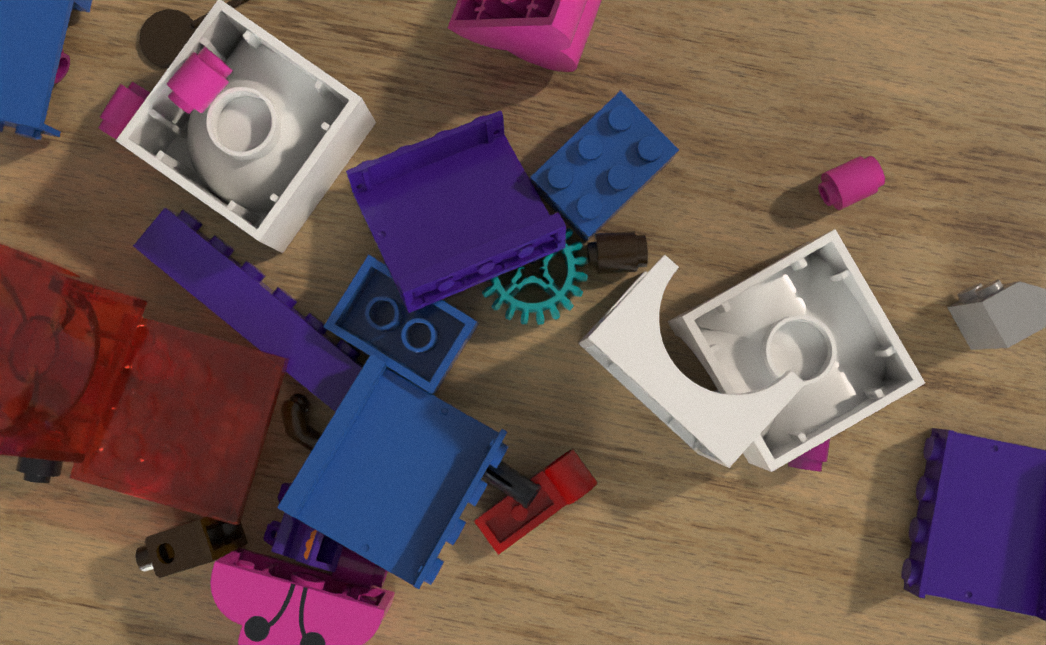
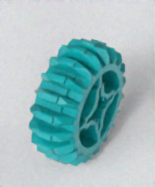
[482,228,588,325]

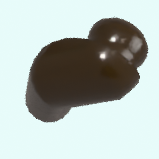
[281,393,322,452]

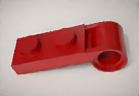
[474,449,598,555]

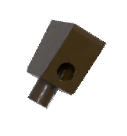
[135,505,248,578]

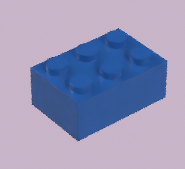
[530,90,679,243]
[323,254,479,394]

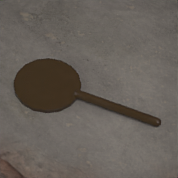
[140,0,249,69]

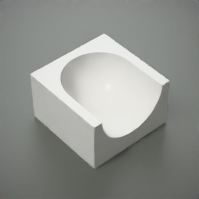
[116,0,376,253]

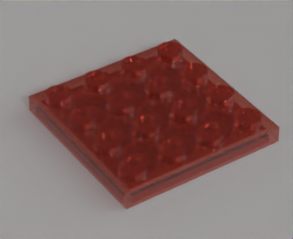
[69,312,289,525]

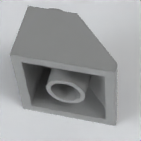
[947,280,1046,350]

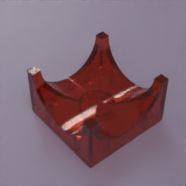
[0,242,148,463]

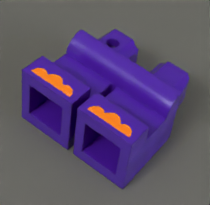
[263,483,343,573]

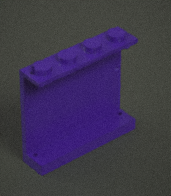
[346,110,566,313]
[901,428,1046,621]

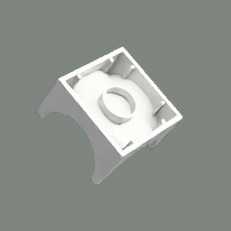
[668,229,925,472]
[578,255,806,468]

